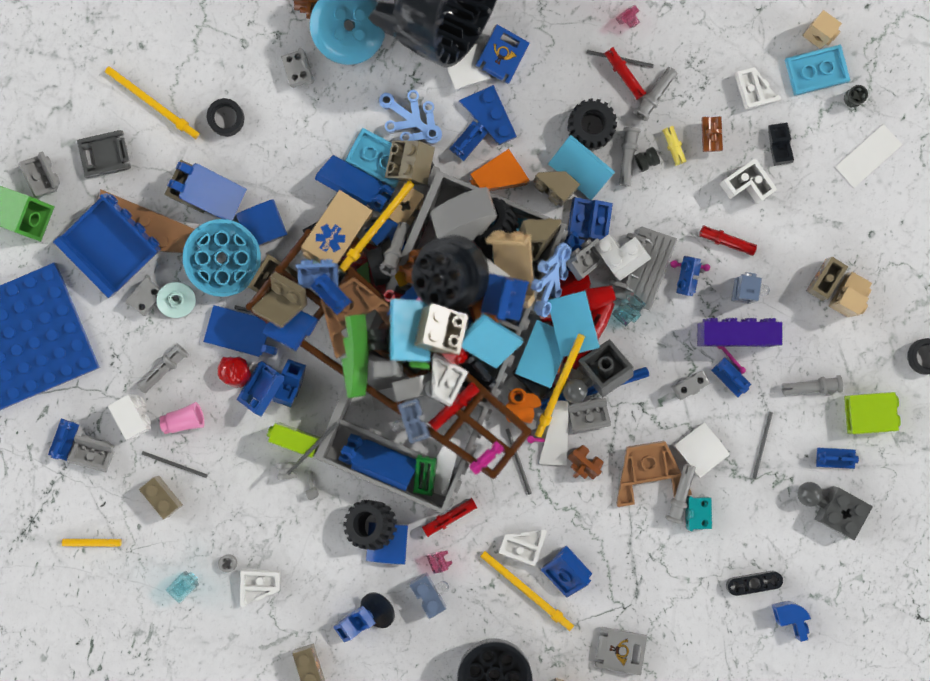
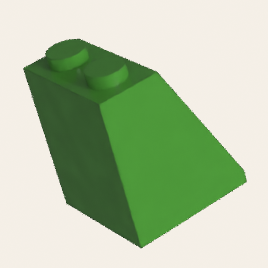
[0,186,55,242]

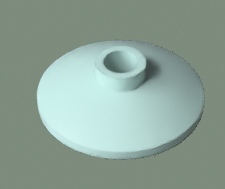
[156,282,196,318]

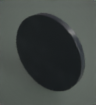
[361,592,395,628]

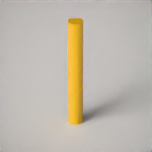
[62,539,122,547]

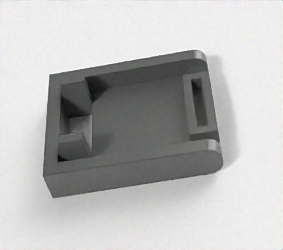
[77,130,131,178]

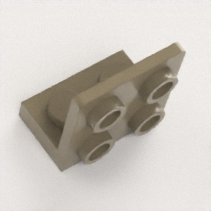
[252,272,307,328]

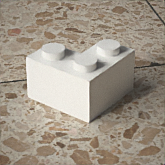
[720,158,778,204]
[594,234,651,281]
[108,395,151,440]

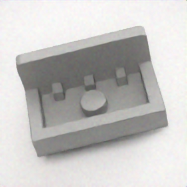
[19,151,60,198]
[566,238,604,281]
[568,397,611,433]
[68,435,114,472]

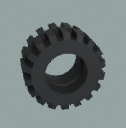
[567,98,617,150]
[473,197,519,251]
[343,500,397,550]

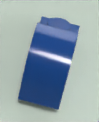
[365,220,406,253]
[273,359,306,407]
[772,601,811,642]
[333,606,376,642]

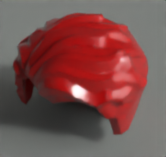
[217,357,251,388]

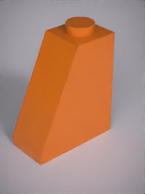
[469,149,530,191]

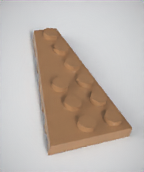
[100,189,195,253]

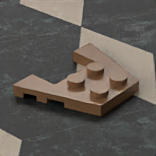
[320,277,390,359]
[616,441,692,507]

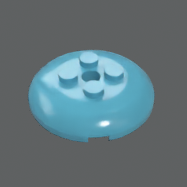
[310,0,385,65]
[182,219,261,297]

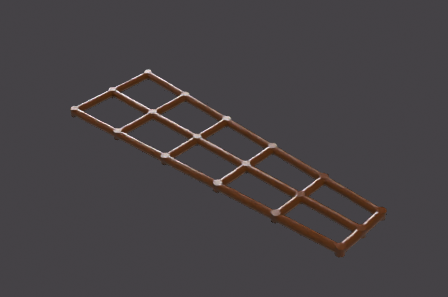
[246,229,532,479]

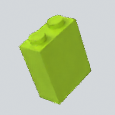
[844,392,901,434]
[267,423,321,458]

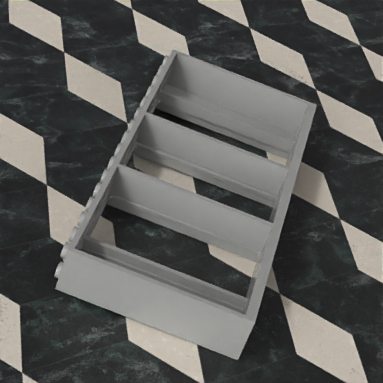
[314,170,568,514]

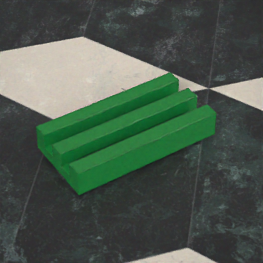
[413,455,437,496]

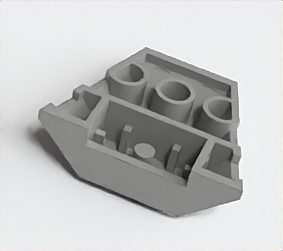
[430,187,497,241]

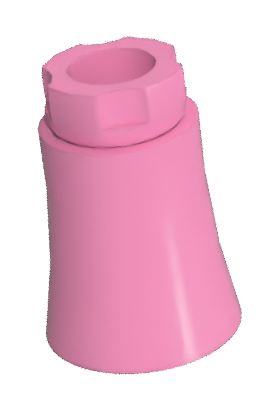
[159,402,204,434]

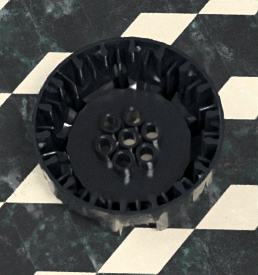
[368,0,497,68]

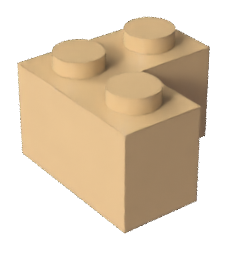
[829,272,872,317]

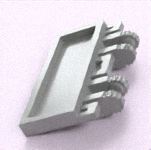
[609,226,677,311]

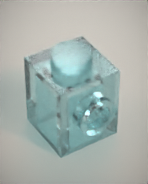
[612,292,646,326]
[166,571,199,603]

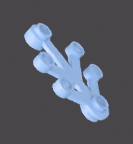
[379,90,442,144]
[531,243,571,317]

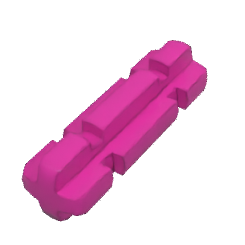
[469,442,504,475]

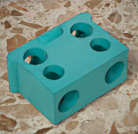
[685,496,712,531]

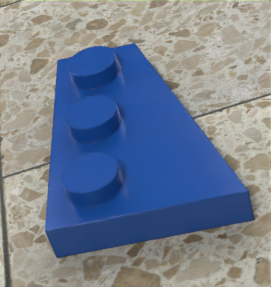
[459,85,517,145]

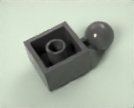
[563,339,634,403]
[797,482,873,541]

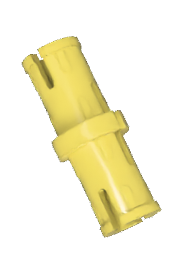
[662,126,687,166]

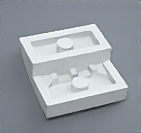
[447,43,491,91]
[674,422,730,478]

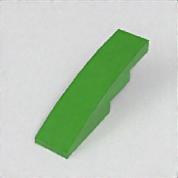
[341,314,369,398]

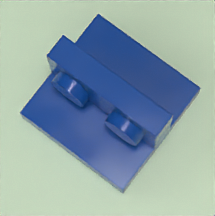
[481,272,529,321]
[541,546,593,598]

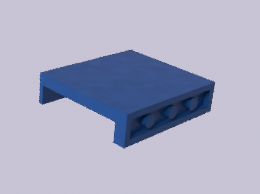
[53,193,161,298]

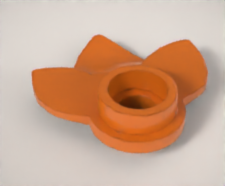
[506,388,542,424]

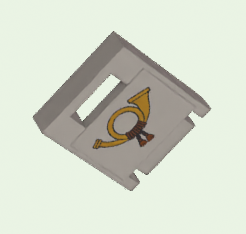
[595,627,647,675]

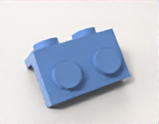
[296,259,339,288]

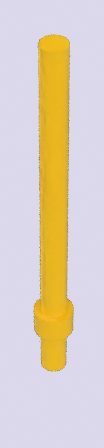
[105,66,200,139]
[338,181,414,272]
[535,334,585,438]
[480,551,574,631]

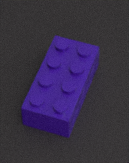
[697,318,782,347]

